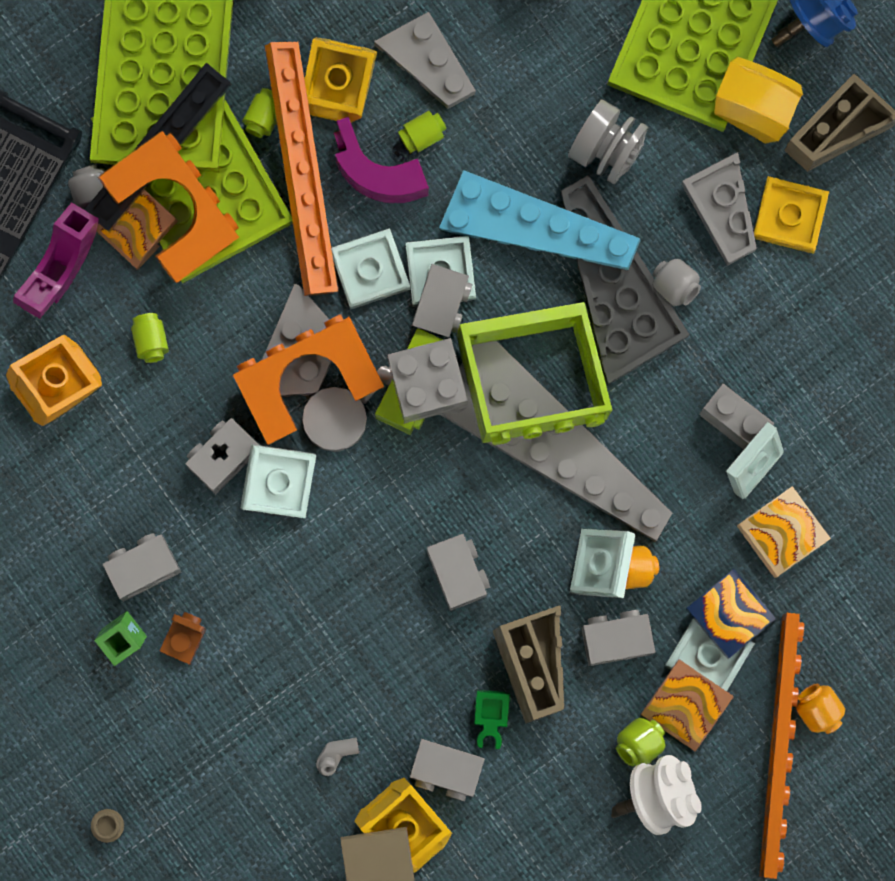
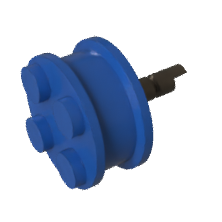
[771,0,858,47]

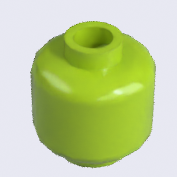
[616,718,665,766]

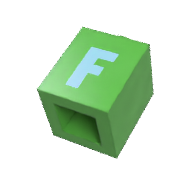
[94,611,147,666]

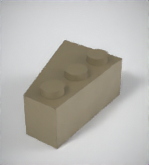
[784,74,895,172]
[493,605,564,724]

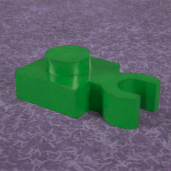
[474,690,510,749]

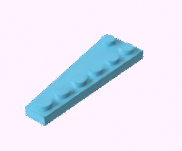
[439,170,640,270]

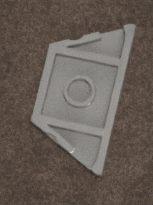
[262,284,332,397]

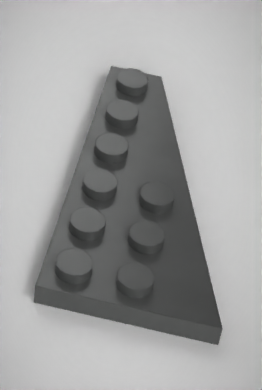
[560,175,689,386]

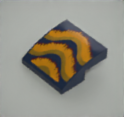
[686,569,776,659]

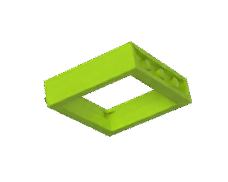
[456,302,612,445]

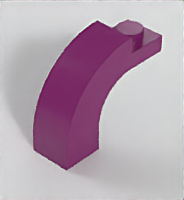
[333,117,429,203]
[13,202,99,319]

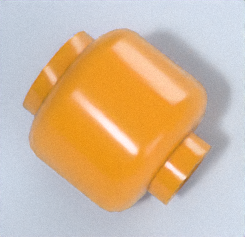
[625,546,659,589]
[796,684,846,734]

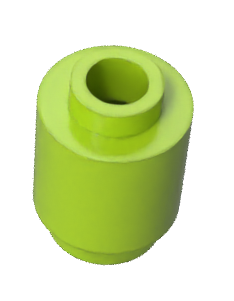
[242,88,277,138]
[398,110,447,154]
[131,313,169,363]

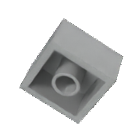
[387,338,468,424]

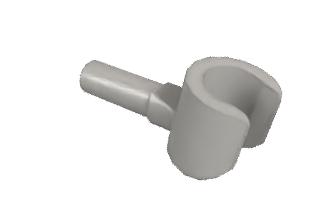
[360,366,392,404]

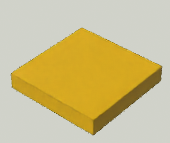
[754,176,829,254]

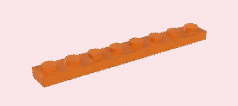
[265,42,338,296]
[759,613,804,879]

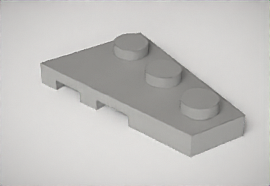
[374,12,476,109]
[681,152,757,266]

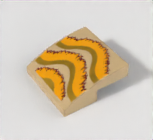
[737,486,831,578]

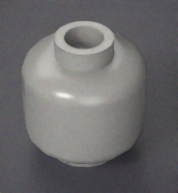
[68,164,106,209]
[653,259,701,306]

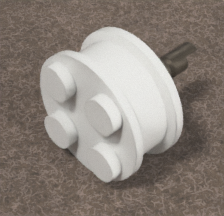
[611,755,701,835]

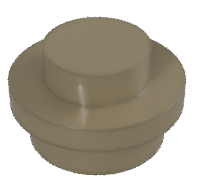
[91,809,124,843]

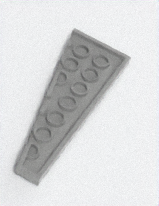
[439,341,673,542]

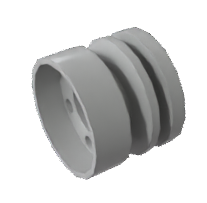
[568,99,649,184]

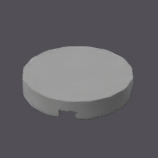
[302,387,367,452]

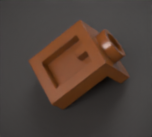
[160,612,207,665]

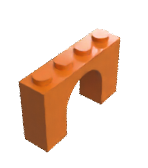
[97,131,239,283]
[233,314,384,445]

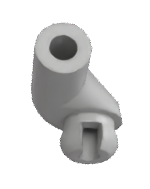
[316,737,359,776]

